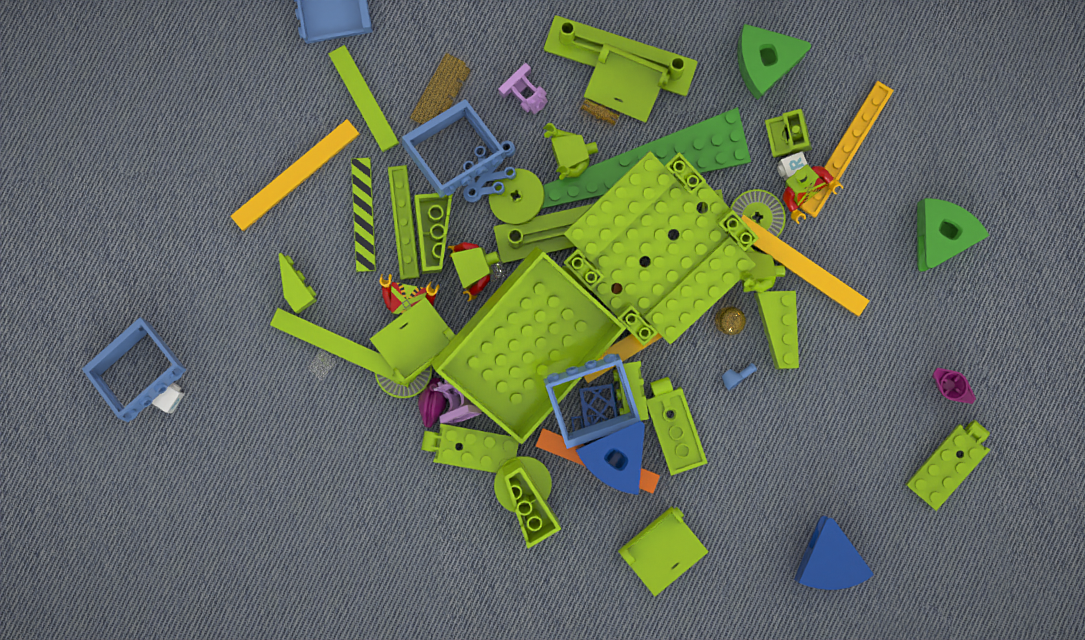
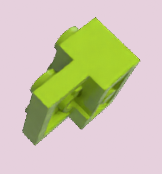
[765,109,812,158]

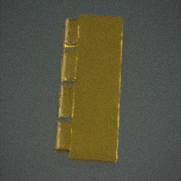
[410,53,471,125]

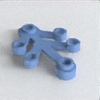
[463,141,516,203]

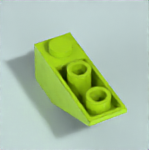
[279,253,317,314]

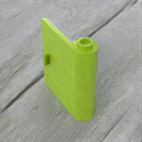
[583,43,670,123]
[370,297,456,385]
[618,506,709,596]

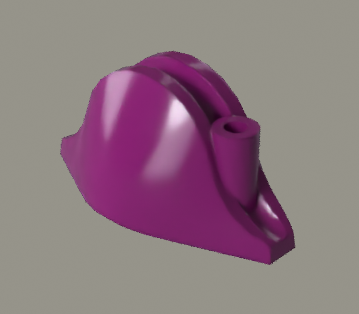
[932,368,976,404]
[418,377,446,428]

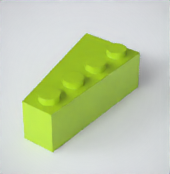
[414,193,453,274]
[754,291,799,369]
[503,459,561,549]

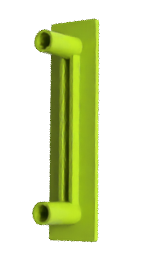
[544,15,698,97]
[494,204,593,263]

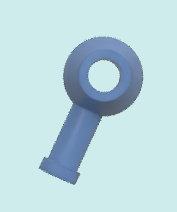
[722,363,757,391]

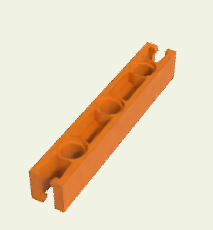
[536,428,660,494]

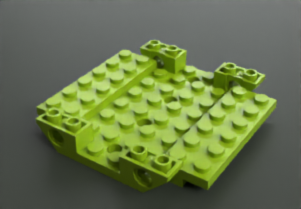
[563,151,759,346]

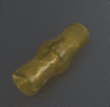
[581,98,620,126]

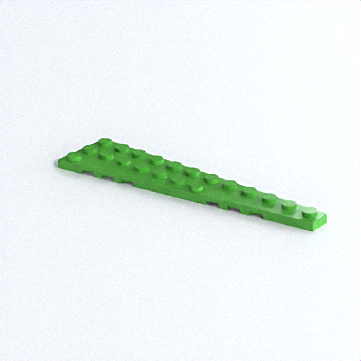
[541,107,751,209]

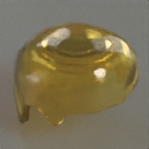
[715,306,747,336]

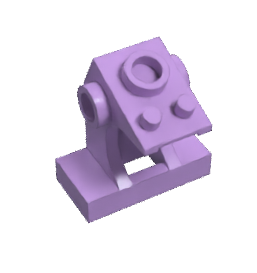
[498,63,548,115]
[434,380,482,425]

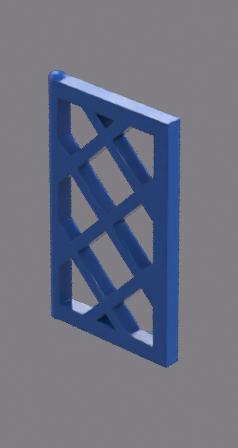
[579,383,618,444]

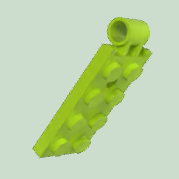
[646,377,708,476]
[905,420,990,511]
[421,424,519,473]

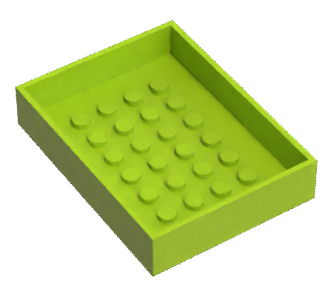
[431,247,626,444]

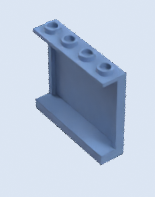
[294,0,373,44]

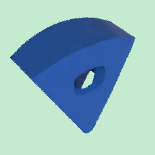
[575,421,645,495]
[794,516,874,590]

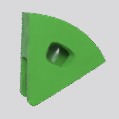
[737,24,811,100]
[917,198,990,272]

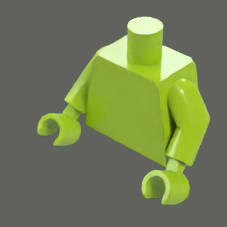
[543,123,598,180]
[741,246,785,293]

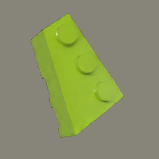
[613,361,649,421]

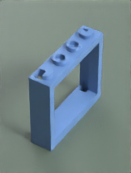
[402,99,505,198]
[82,317,186,422]
[543,354,641,449]

